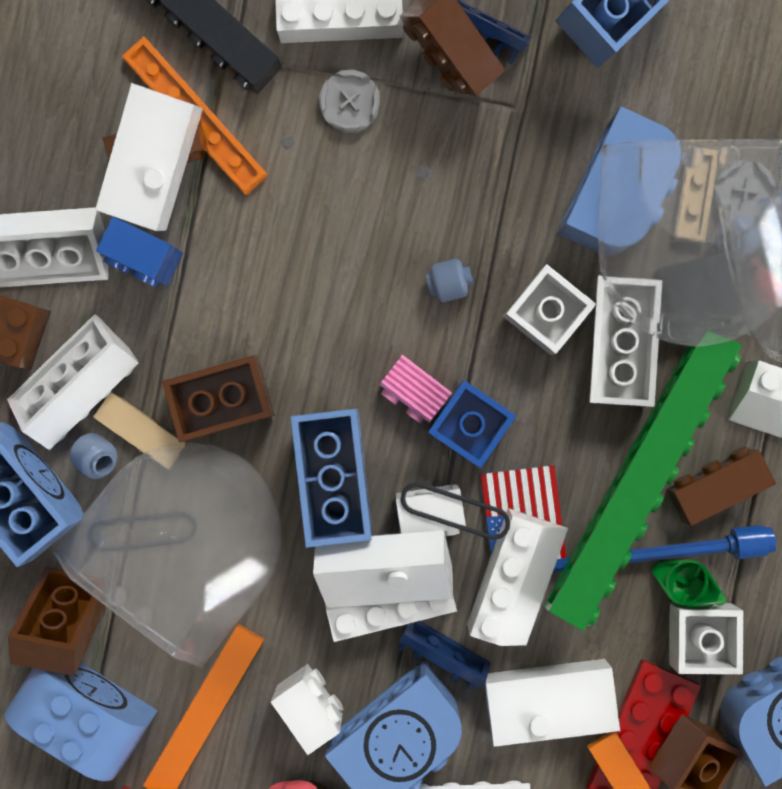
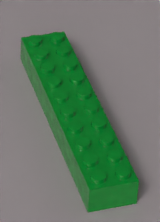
[543,326,742,631]

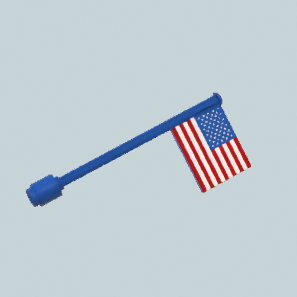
[480,465,776,572]

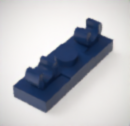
[457,0,532,64]
[398,621,491,691]

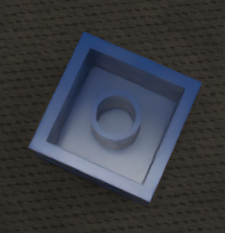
[96,216,183,287]
[427,380,516,468]

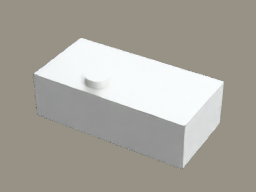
[95,83,203,231]
[313,530,453,608]
[484,659,620,747]

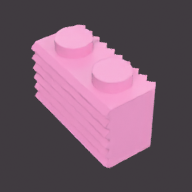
[379,355,452,423]

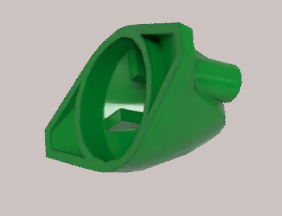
[651,559,726,608]

